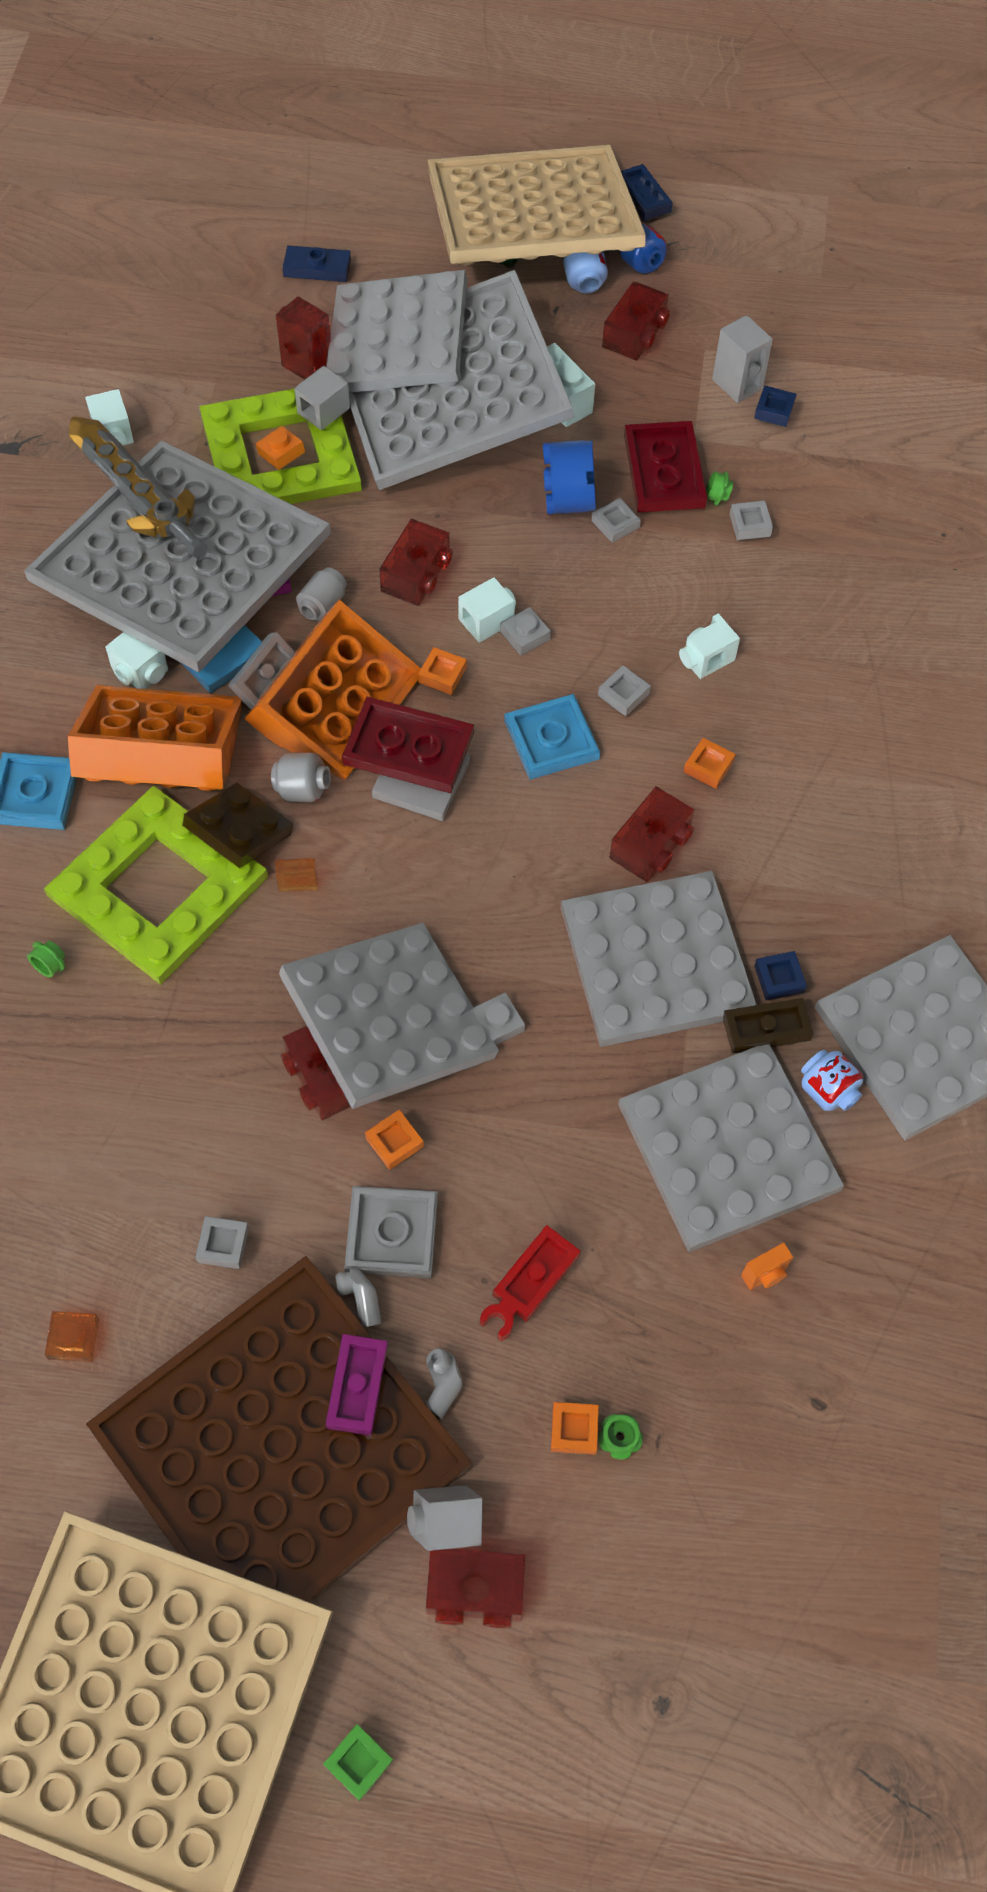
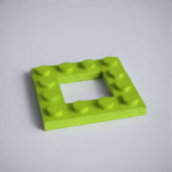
[199,388,362,504]
[44,786,268,985]

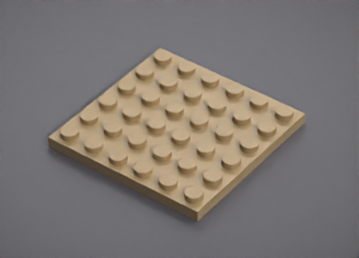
[428,145,646,266]
[0,1511,334,1892]

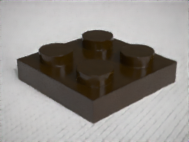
[182,782,293,868]

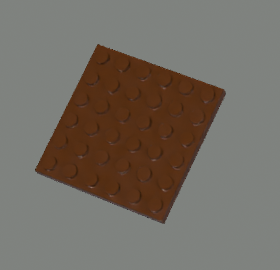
[86,1256,472,1602]

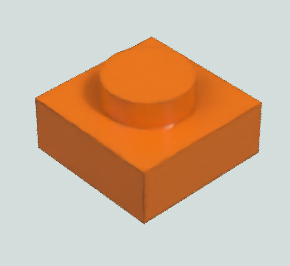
[255,426,305,470]
[418,647,467,695]
[683,738,736,789]
[365,1109,424,1170]
[741,1242,793,1290]
[550,1402,599,1455]

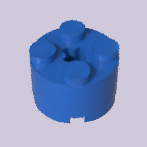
[543,440,596,515]

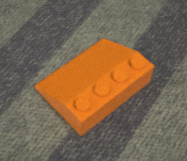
[244,599,421,780]
[68,685,243,791]

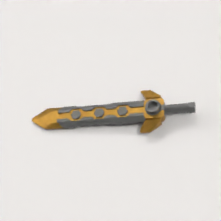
[69,416,208,559]

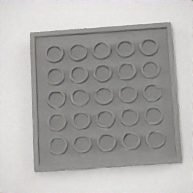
[328,270,575,490]
[24,440,331,672]

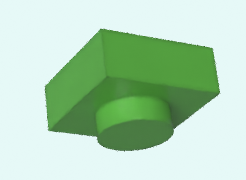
[323,1724,394,1801]

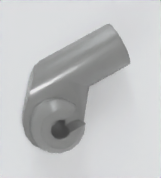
[335,1268,382,1327]
[425,1348,463,1420]

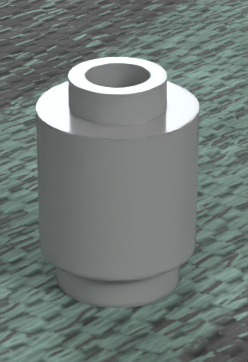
[296,567,347,621]

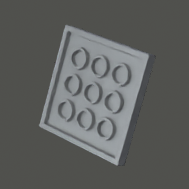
[326,270,468,393]
[561,871,757,1047]
[279,923,499,1109]
[815,935,987,1141]
[618,1044,844,1253]

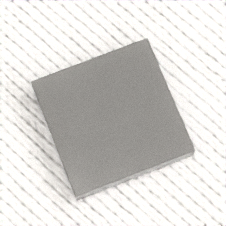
[372,753,470,821]
[344,1186,438,1279]

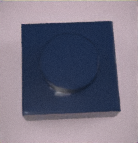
[754,385,797,427]
[754,951,807,1001]

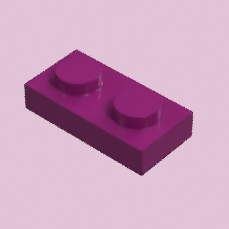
[325,1334,388,1436]

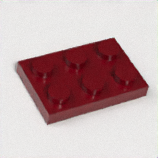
[624,421,707,513]
[342,696,474,793]

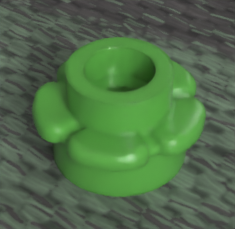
[706,471,733,505]
[27,941,65,978]
[598,1414,643,1460]

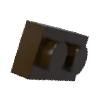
[723,998,814,1054]

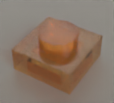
[44,1311,99,1362]

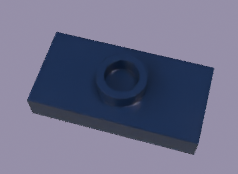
[621,164,673,221]
[283,245,351,282]

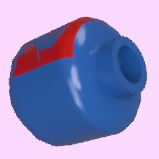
[620,224,667,274]

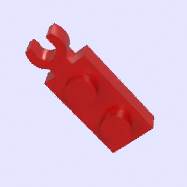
[480,1225,581,1341]

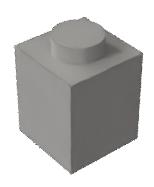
[295,366,350,430]
[407,1485,483,1551]

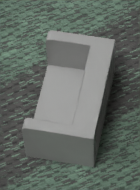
[712,316,773,403]

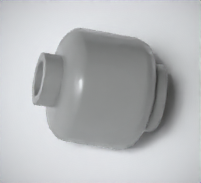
[271,752,331,802]

